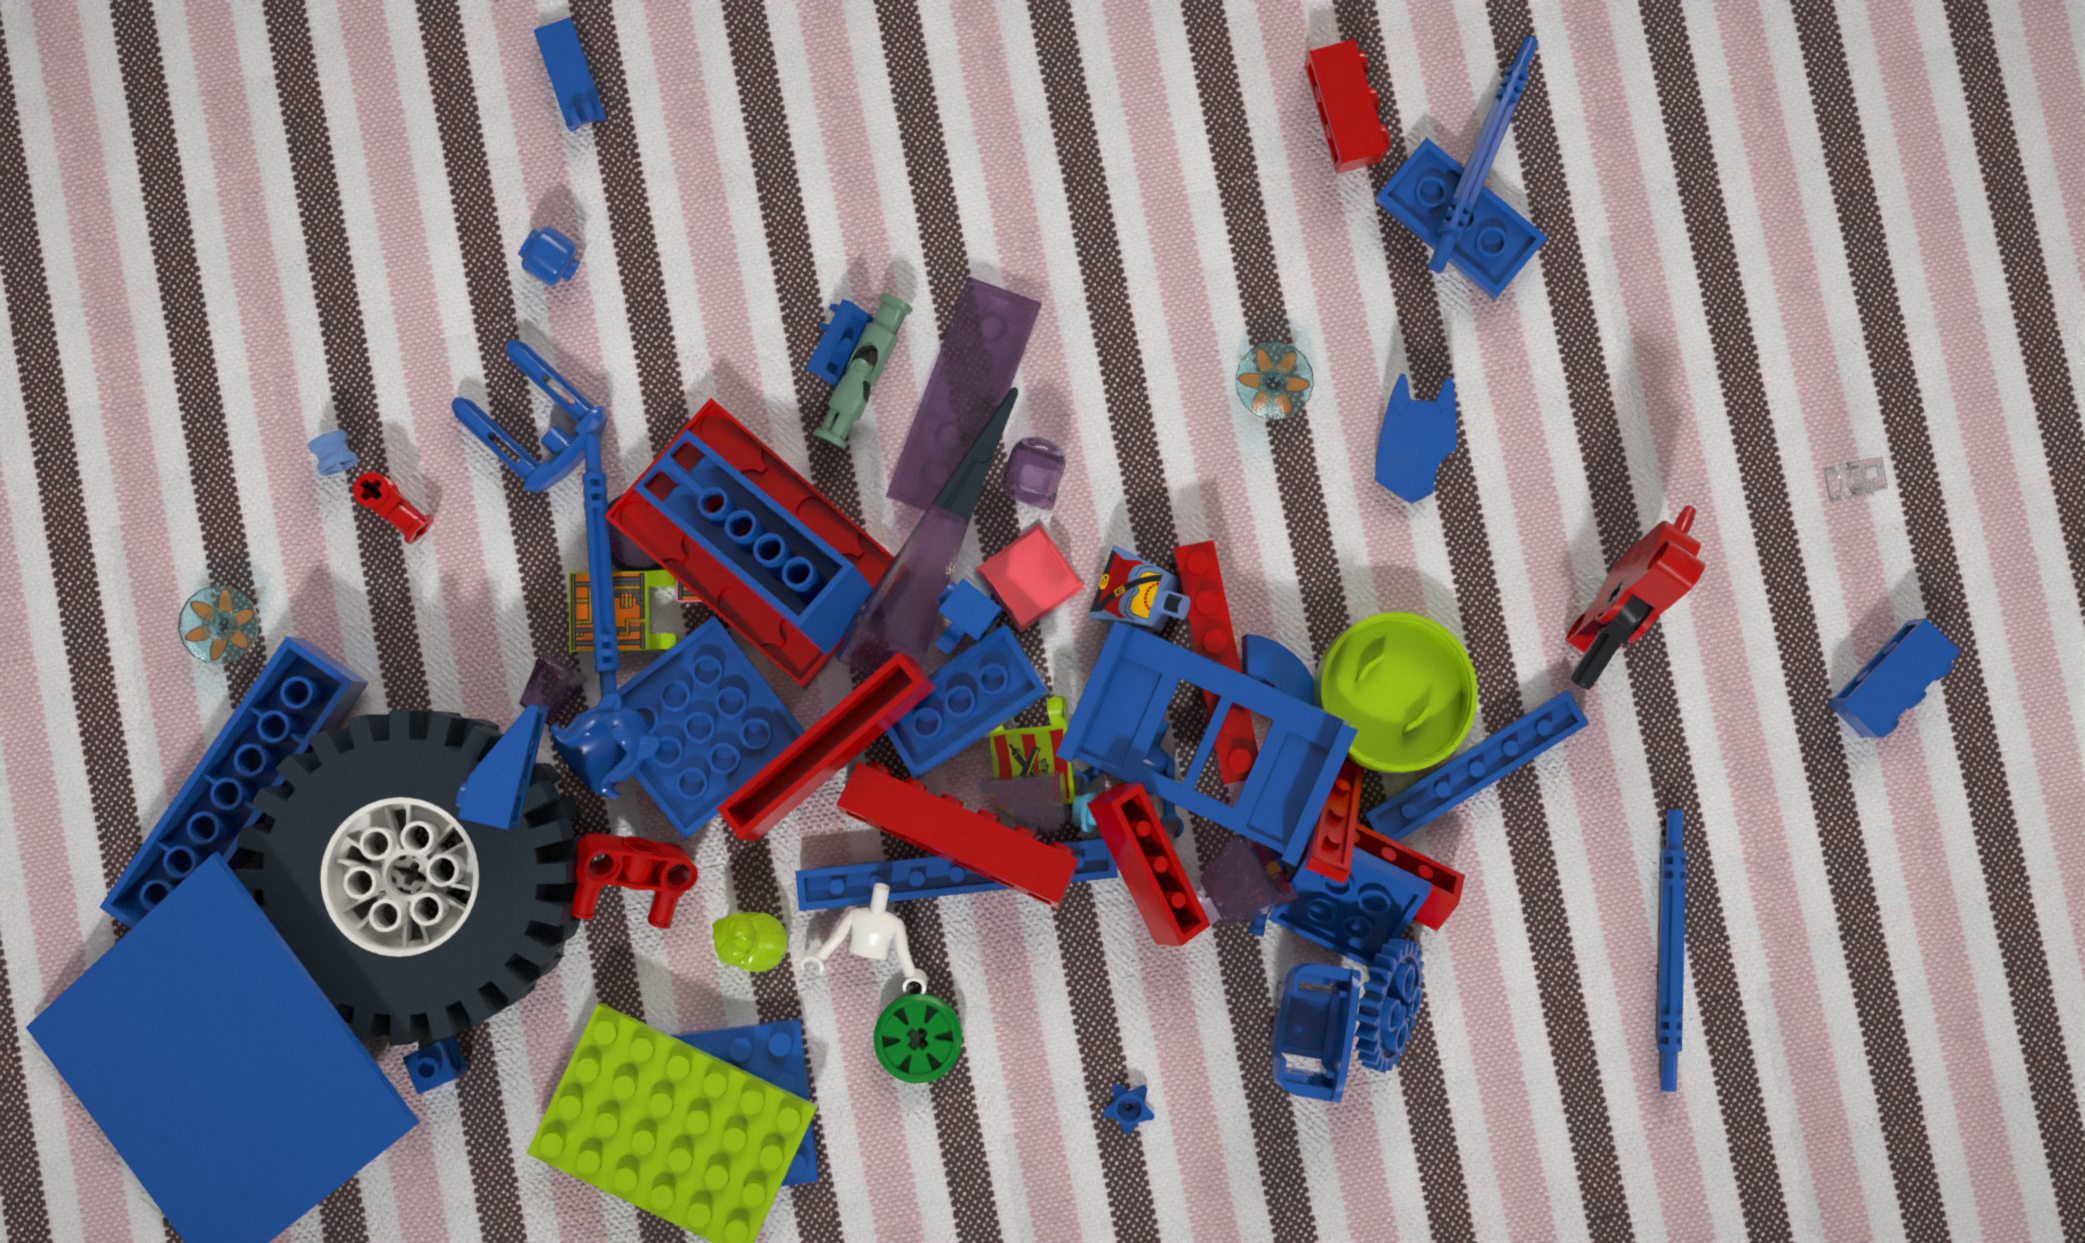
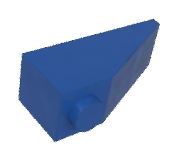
[456,704,549,830]

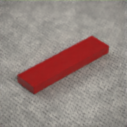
[1305,760,1364,884]

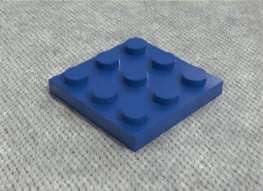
[1268,846,1432,968]

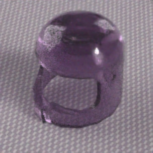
[1000,436,1066,511]

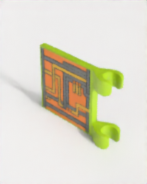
[569,570,679,652]

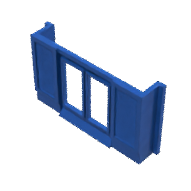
[1056,621,1358,866]

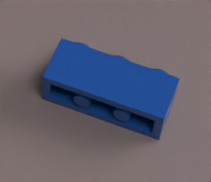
[1828,618,1961,738]

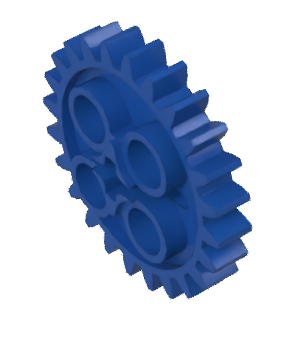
[1355,937,1424,1073]

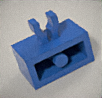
[934,578,1003,656]

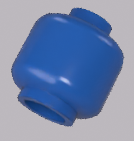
[518,226,581,286]

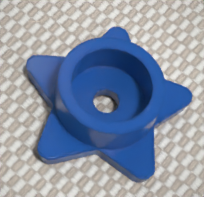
[1103,1084,1155,1135]

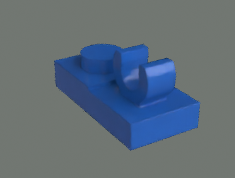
[806,299,873,387]

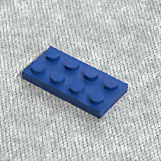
[1374,137,1548,300]
[886,624,1050,780]

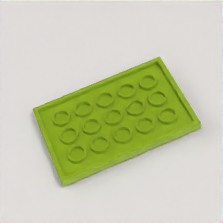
[526,1002,818,1243]

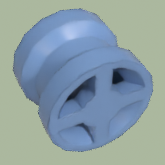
[308,430,359,476]

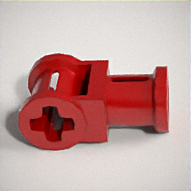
[353,472,434,545]

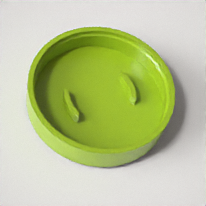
[1313,612,1478,773]

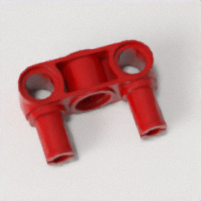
[571,833,698,929]

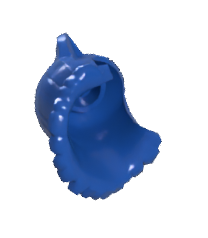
[550,691,662,800]

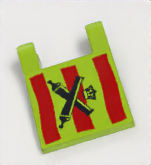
[989,695,1076,810]

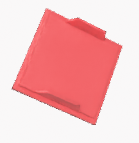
[975,524,1085,633]

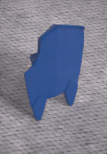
[1375,373,1457,504]

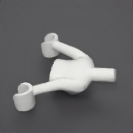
[800,883,928,995]

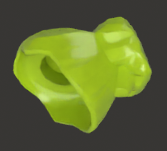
[712,912,788,973]

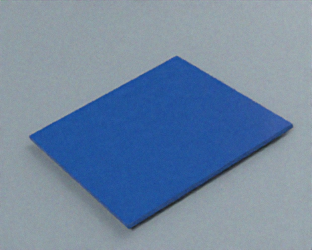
[26,852,420,1243]

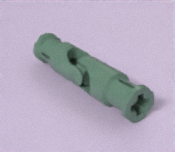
[813,293,913,450]

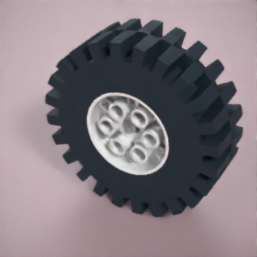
[233,710,583,1045]

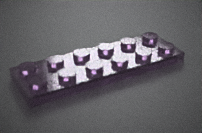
[886,276,1042,525]

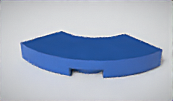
[1241,634,1315,706]

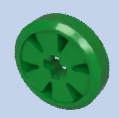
[874,992,962,1084]

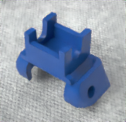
[1268,963,1361,1103]

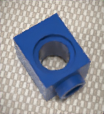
[402,1034,469,1095]

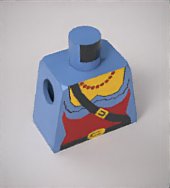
[1088,545,1190,632]

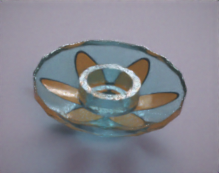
[1235,342,1314,420]
[178,585,259,664]

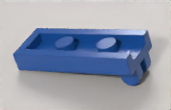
[534,17,608,132]

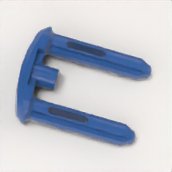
[451,339,607,492]

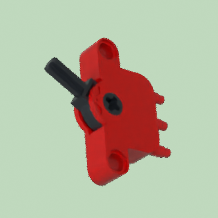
[1565,505,1706,690]

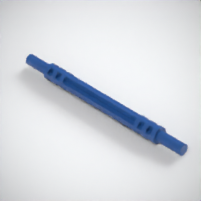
[1428,36,1538,273]
[582,434,620,698]
[1657,809,1687,1092]

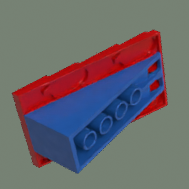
[604,398,908,690]

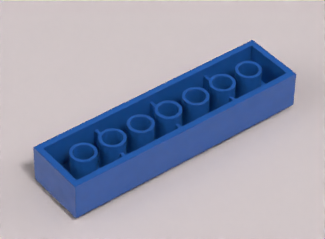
[99,636,369,929]

